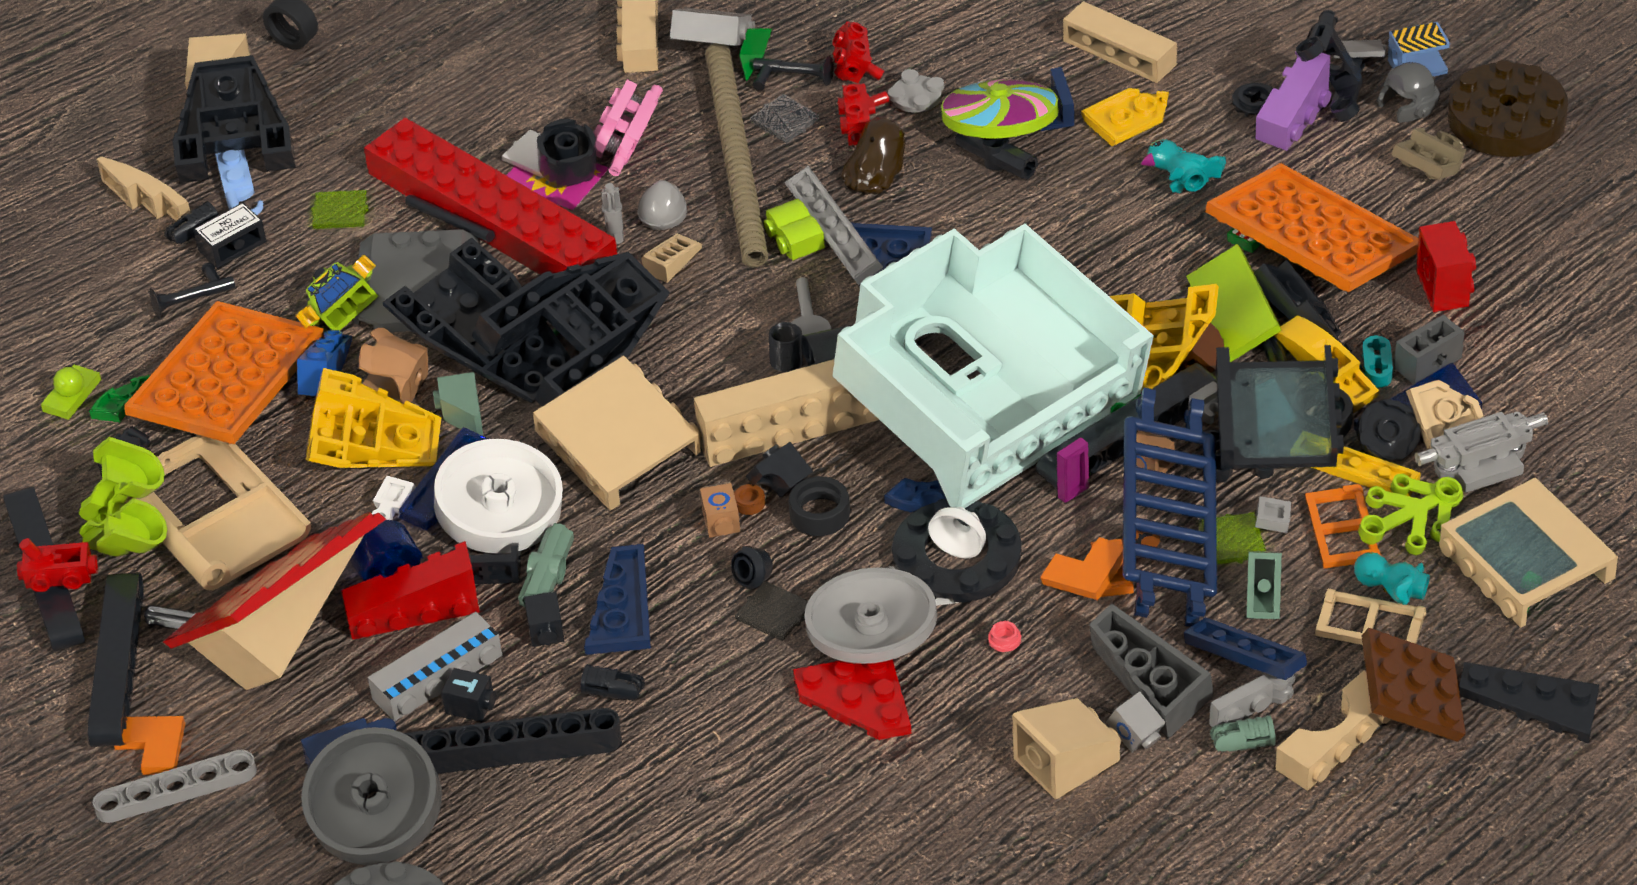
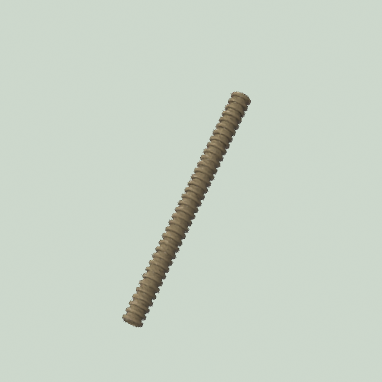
[705,43,768,267]

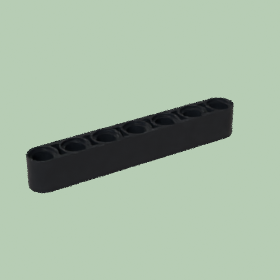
[1036,363,1217,490]
[3,486,85,652]
[88,572,144,747]
[404,708,622,774]

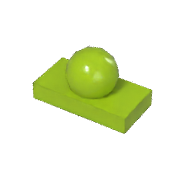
[41,365,101,420]

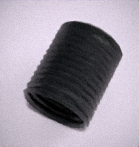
[768,322,803,372]

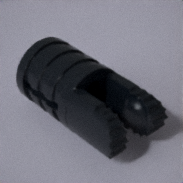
[163,201,219,244]
[581,665,646,701]

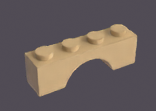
[1276,670,1391,791]

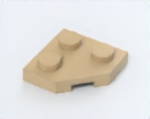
[1406,380,1484,450]

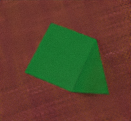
[739,28,772,82]

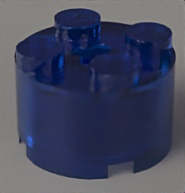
[350,520,423,581]

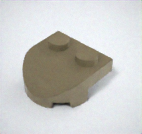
[1391,128,1466,180]

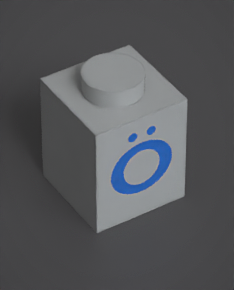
[1106,691,1166,753]

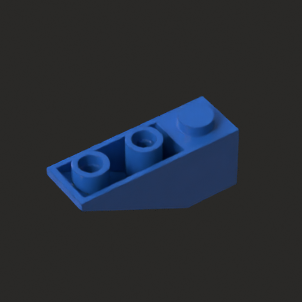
[297,330,352,396]

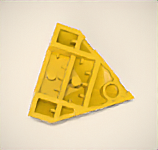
[1109,284,1219,391]

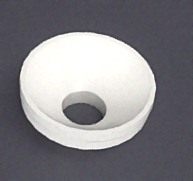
[928,507,986,558]

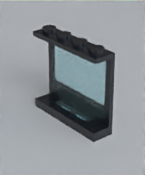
[1216,345,1344,469]

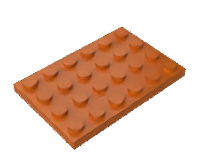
[1205,163,1419,293]
[124,301,324,444]

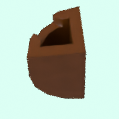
[1179,322,1224,373]

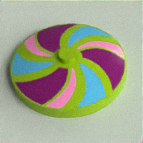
[941,79,1058,138]

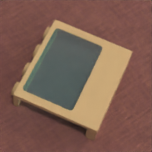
[1439,477,1618,628]

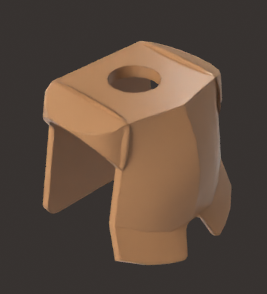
[358,328,428,404]

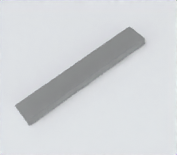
[785,166,883,285]

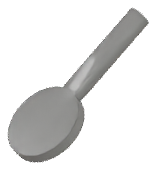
[791,277,831,335]

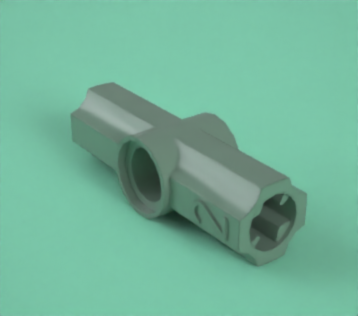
[518,523,574,608]

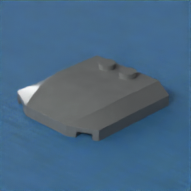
[353,230,479,332]

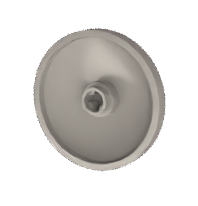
[805,567,937,664]

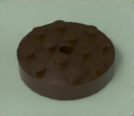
[1448,60,1568,157]

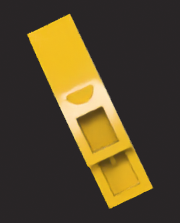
[1274,315,1379,413]

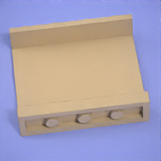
[533,356,701,511]

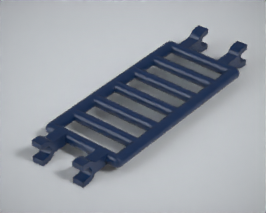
[1123,388,1217,627]

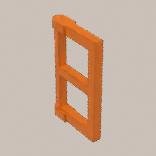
[1305,484,1381,569]

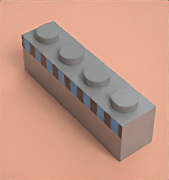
[368,612,502,722]

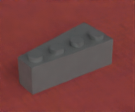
[1089,603,1214,739]

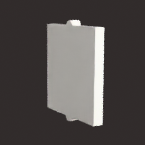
[502,130,544,178]

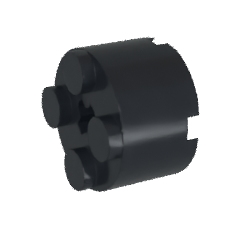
[537,119,596,188]

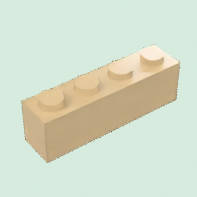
[617,0,658,73]
[1063,1,1177,83]

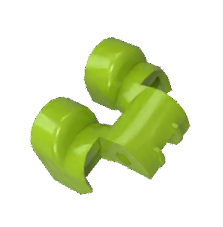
[79,437,167,557]

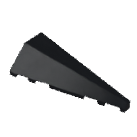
[1254,259,1363,370]

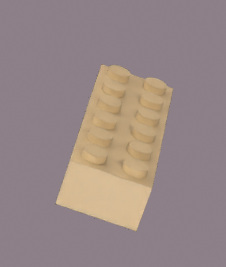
[694,359,879,467]

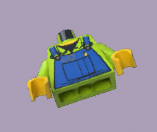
[295,254,378,331]

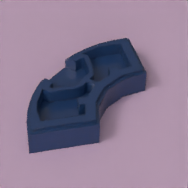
[884,478,946,512]

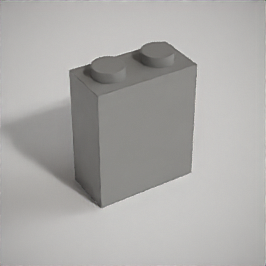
[670,8,755,46]

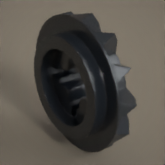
[1232,83,1273,117]

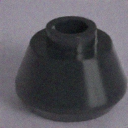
[731,546,773,590]

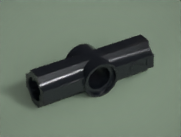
[955,133,1038,180]

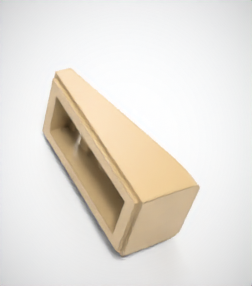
[642,233,702,283]

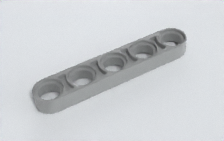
[93,749,257,823]

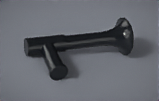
[752,56,834,91]
[149,262,235,319]

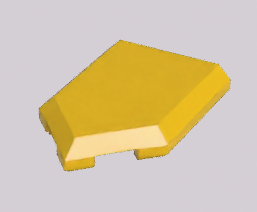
[1081,88,1169,146]

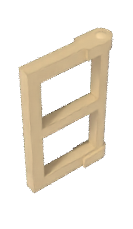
[1315,588,1426,645]

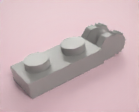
[1209,674,1295,727]

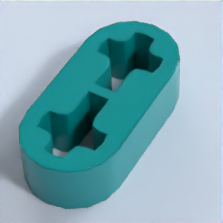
[1362,335,1393,388]

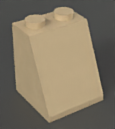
[185,33,250,89]
[1012,698,1121,800]

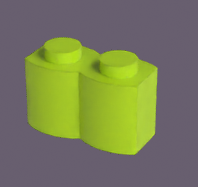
[764,198,825,260]

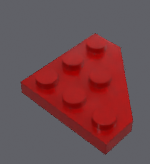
[793,659,912,740]

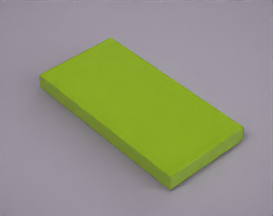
[1186,244,1282,362]

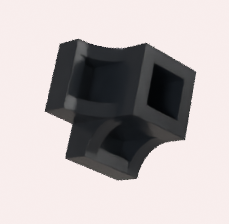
[745,442,813,498]

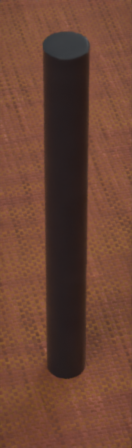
[405,194,495,242]

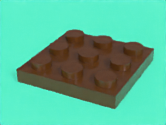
[1361,627,1466,742]

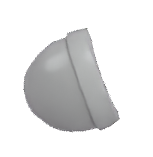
[637,180,687,230]

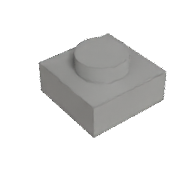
[1255,496,1291,533]

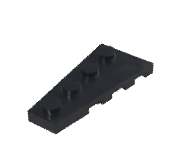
[1459,662,1599,744]

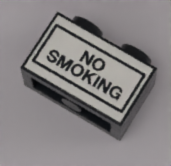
[193,203,267,269]

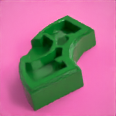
[89,375,150,422]

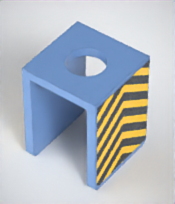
[1388,22,1450,77]

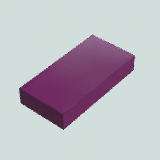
[1057,437,1089,503]

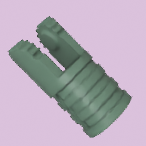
[1210,715,1276,752]

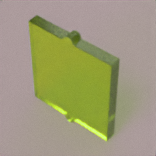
[311,190,369,229]
[1202,512,1266,564]

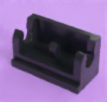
[453,543,522,584]

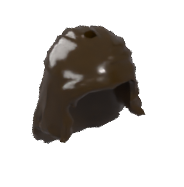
[841,118,906,194]

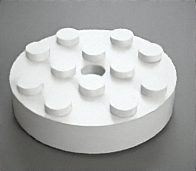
[434,439,563,554]

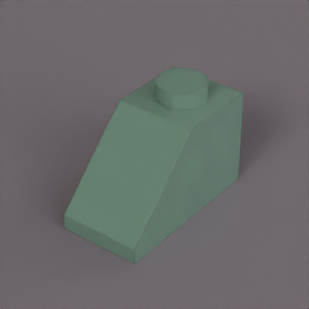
[433,372,484,438]
[1247,551,1282,619]

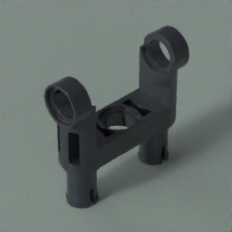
[1295,10,1365,122]

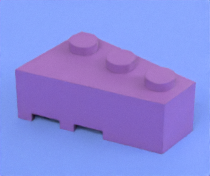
[1256,51,1331,151]

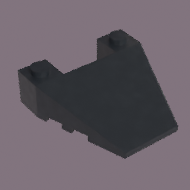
[173,55,296,183]

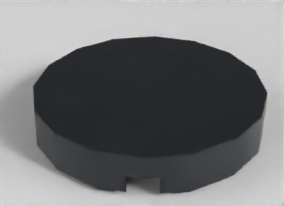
[1356,399,1421,463]

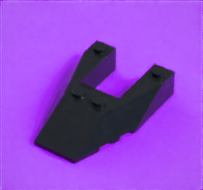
[471,252,670,407]

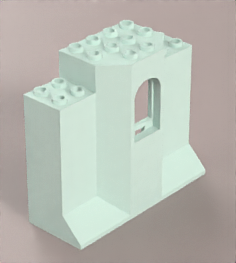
[833,224,1154,508]

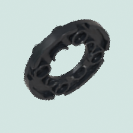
[892,499,1022,603]

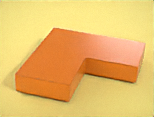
[1040,537,1123,600]
[114,716,185,775]

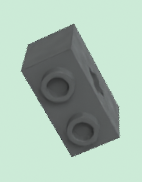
[1394,314,1464,385]

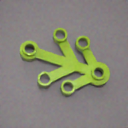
[1358,474,1463,555]

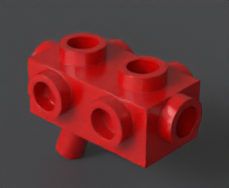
[832,21,885,83]
[838,84,889,146]
[17,538,98,592]

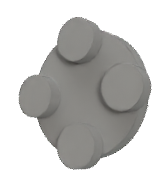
[888,69,944,112]

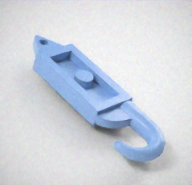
[215,150,263,215]

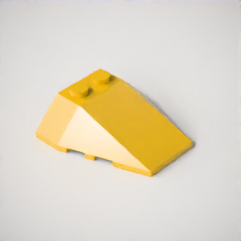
[305,368,441,468]

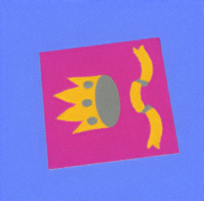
[507,163,609,210]

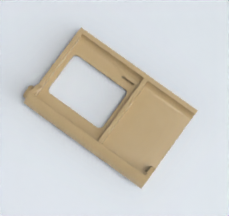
[125,435,311,590]

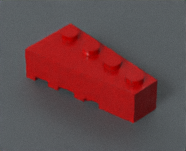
[341,541,480,640]

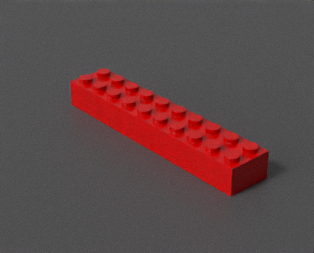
[364,117,617,275]

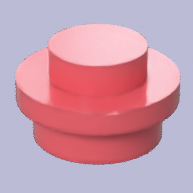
[988,621,1021,652]

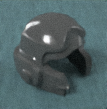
[1376,62,1439,123]

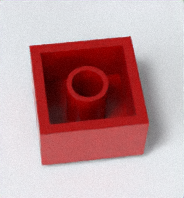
[1416,221,1476,312]

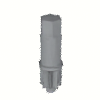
[601,183,624,245]

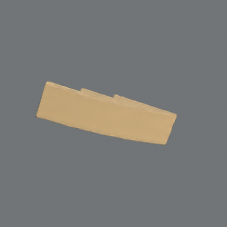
[97,156,190,221]

